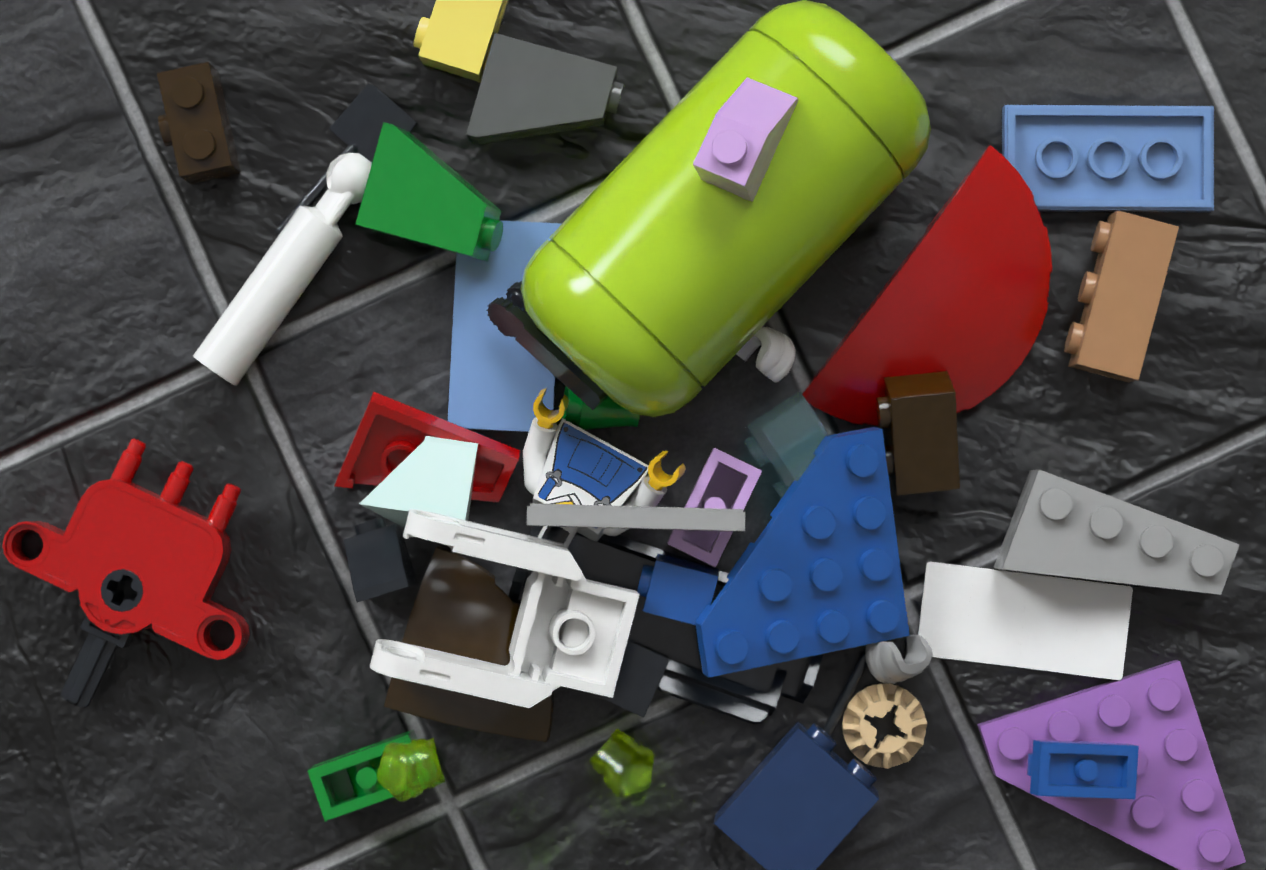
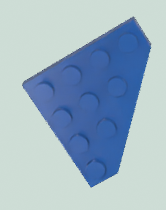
[695,427,910,678]

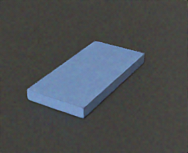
[1002,105,1214,212]
[448,220,561,432]

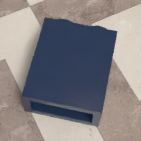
[714,721,879,870]

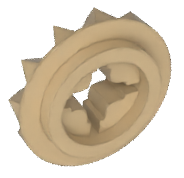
[842,684,927,769]

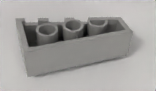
[994,469,1239,595]

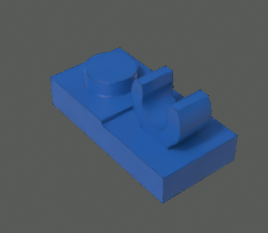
[1027,740,1139,799]

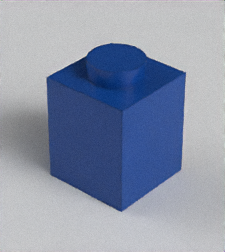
[637,553,719,625]

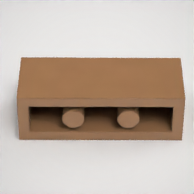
[1064,210,1179,383]

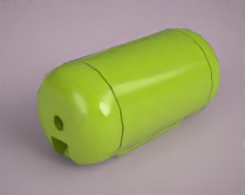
[521,0,931,417]

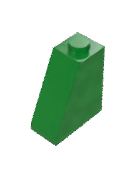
[355,122,503,262]

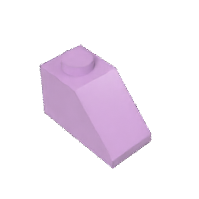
[693,77,798,202]

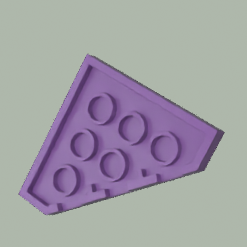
[977,660,1246,870]

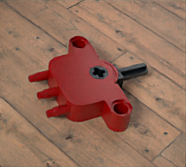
[2,438,250,708]

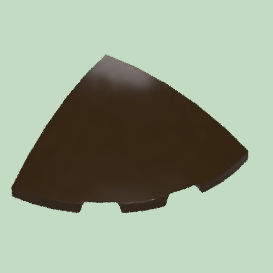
[384,546,554,742]

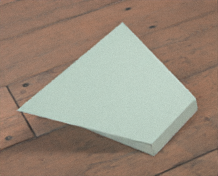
[359,436,478,528]

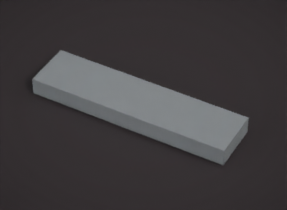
[526,503,746,532]

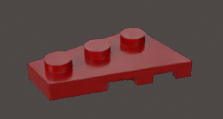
[334,391,520,502]

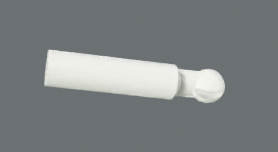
[193,153,372,386]

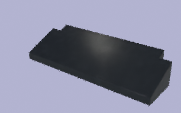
[508,526,823,724]

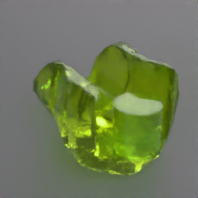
[588,728,656,798]
[377,738,445,802]

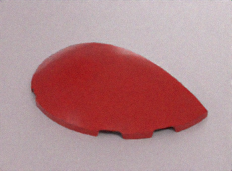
[799,145,1052,426]

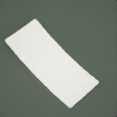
[918,562,1133,680]

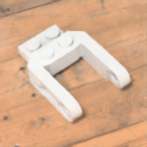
[370,509,640,708]

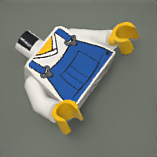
[523,388,686,548]

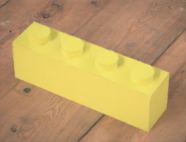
[414,0,508,83]

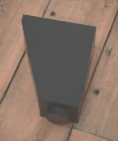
[466,33,625,144]

